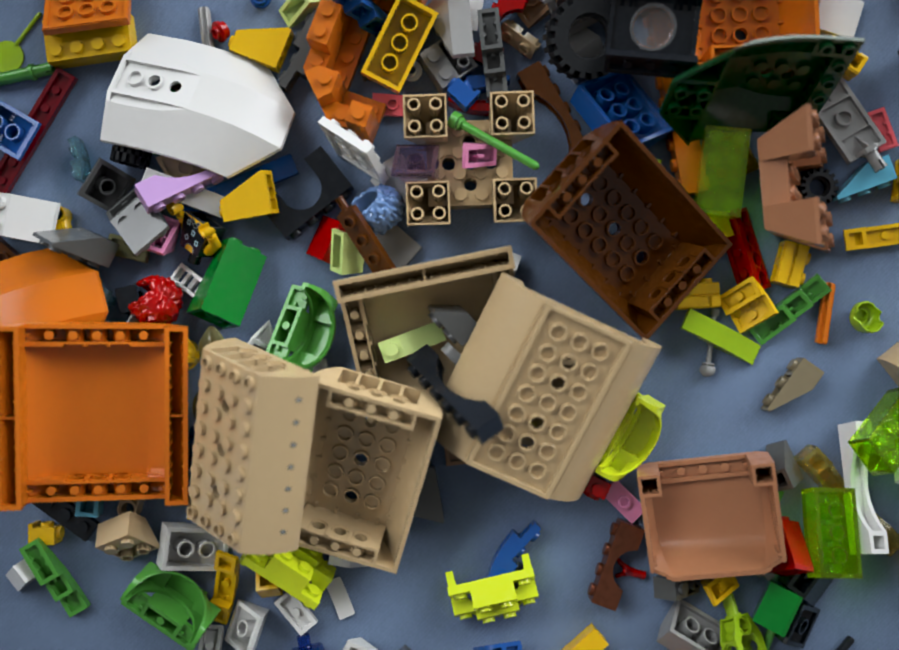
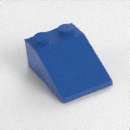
[0,100,42,161]

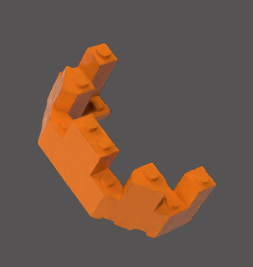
[303,0,427,144]

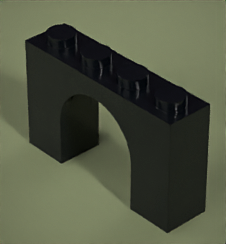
[267,146,354,240]

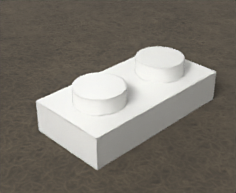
[274,592,318,636]

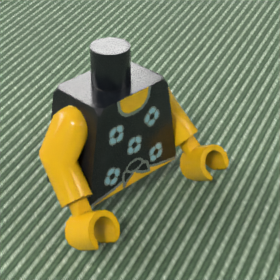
[166,202,226,265]

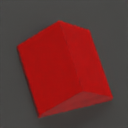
[306,215,346,264]

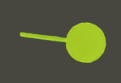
[0,12,42,72]

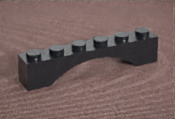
[406,344,505,444]

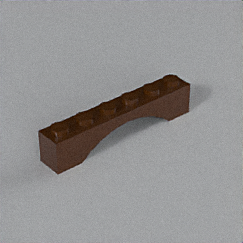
[516,61,583,152]

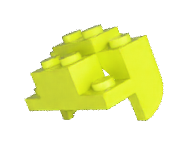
[595,392,666,482]
[239,546,336,610]
[445,553,539,624]

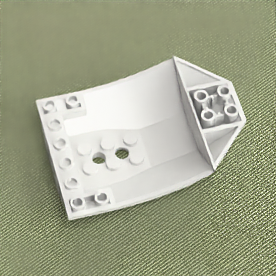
[100,33,296,179]

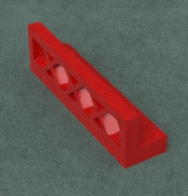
[726,207,771,289]

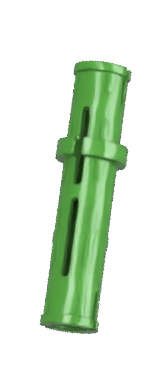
[0,62,56,86]

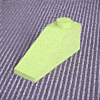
[378,322,447,363]

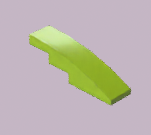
[680,308,761,365]

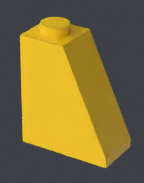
[228,27,295,74]
[219,170,279,222]

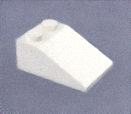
[0,192,61,243]
[156,522,229,571]

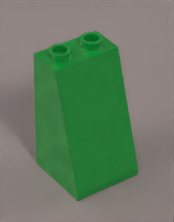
[187,237,267,329]

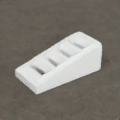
[170,262,203,298]

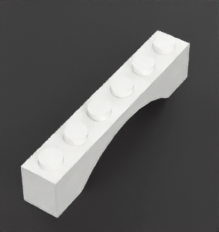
[837,421,889,555]

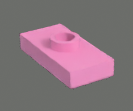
[606,481,642,524]

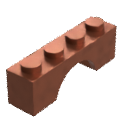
[587,518,645,611]

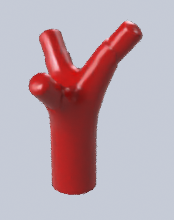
[615,558,646,580]

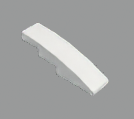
[141,167,224,219]

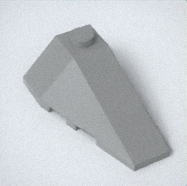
[427,0,475,58]

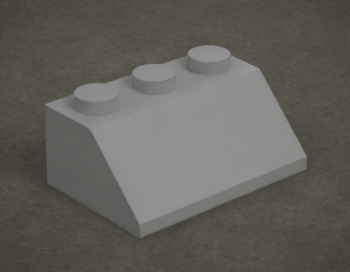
[656,599,722,650]

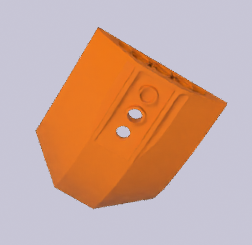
[0,248,109,325]

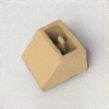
[95,511,159,561]

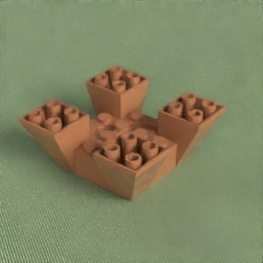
[757,104,835,253]

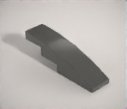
[477,7,508,101]

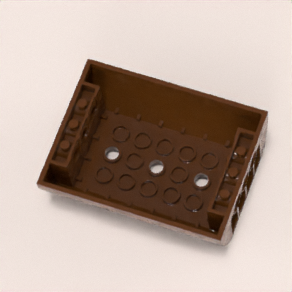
[522,120,733,339]

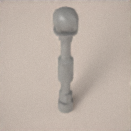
[699,309,720,377]

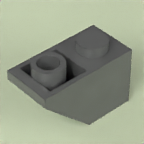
[766,440,804,492]
[653,575,700,601]

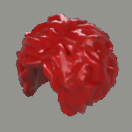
[128,275,183,324]

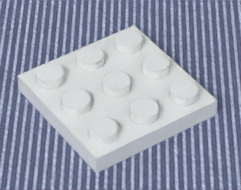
[318,116,389,185]

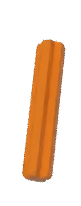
[815,282,836,344]

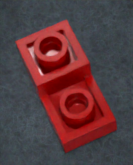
[448,97,489,116]

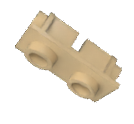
[501,19,541,60]

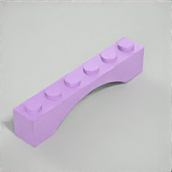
[135,162,260,214]

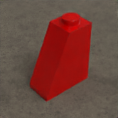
[768,516,814,576]

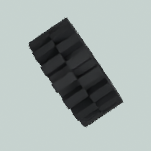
[109,144,152,170]
[797,168,839,205]

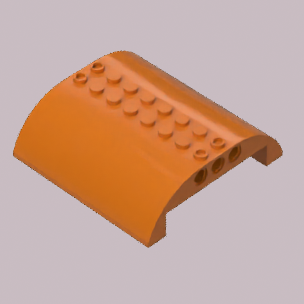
[0,322,188,511]

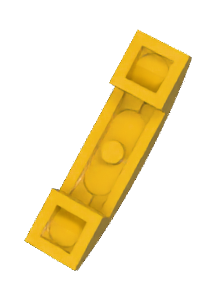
[843,223,899,251]
[210,550,240,625]

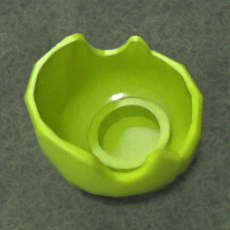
[849,301,884,333]

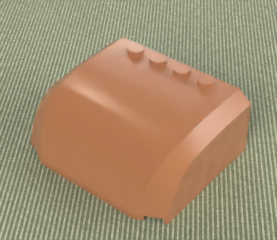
[637,451,787,582]

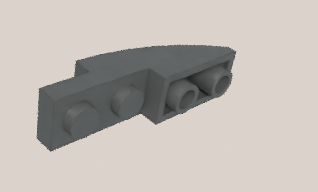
[278,8,317,94]

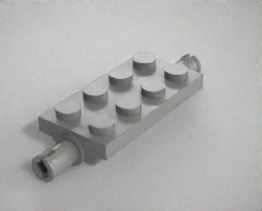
[819,77,888,173]

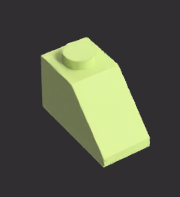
[278,0,320,28]
[330,228,364,275]

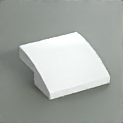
[818,0,865,37]

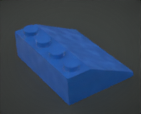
[570,73,674,149]

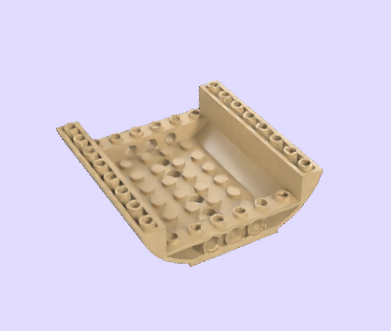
[436,272,663,502]

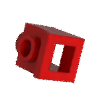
[583,475,612,501]

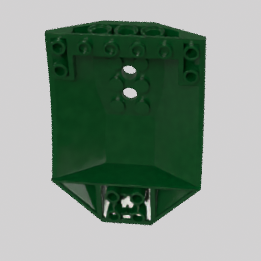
[659,35,865,146]

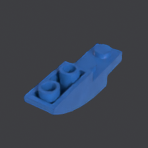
[486,519,541,578]

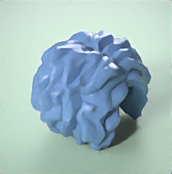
[351,184,405,235]

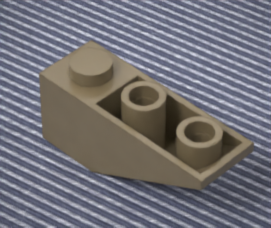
[760,357,825,412]

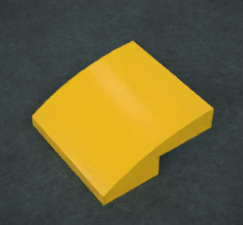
[720,276,779,334]

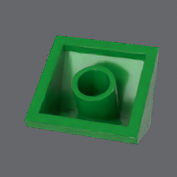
[751,580,803,638]

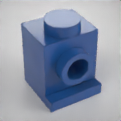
[447,77,480,113]

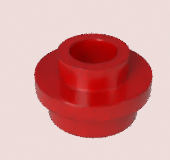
[211,21,230,43]

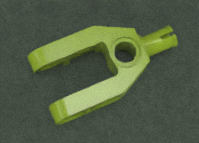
[720,593,767,650]

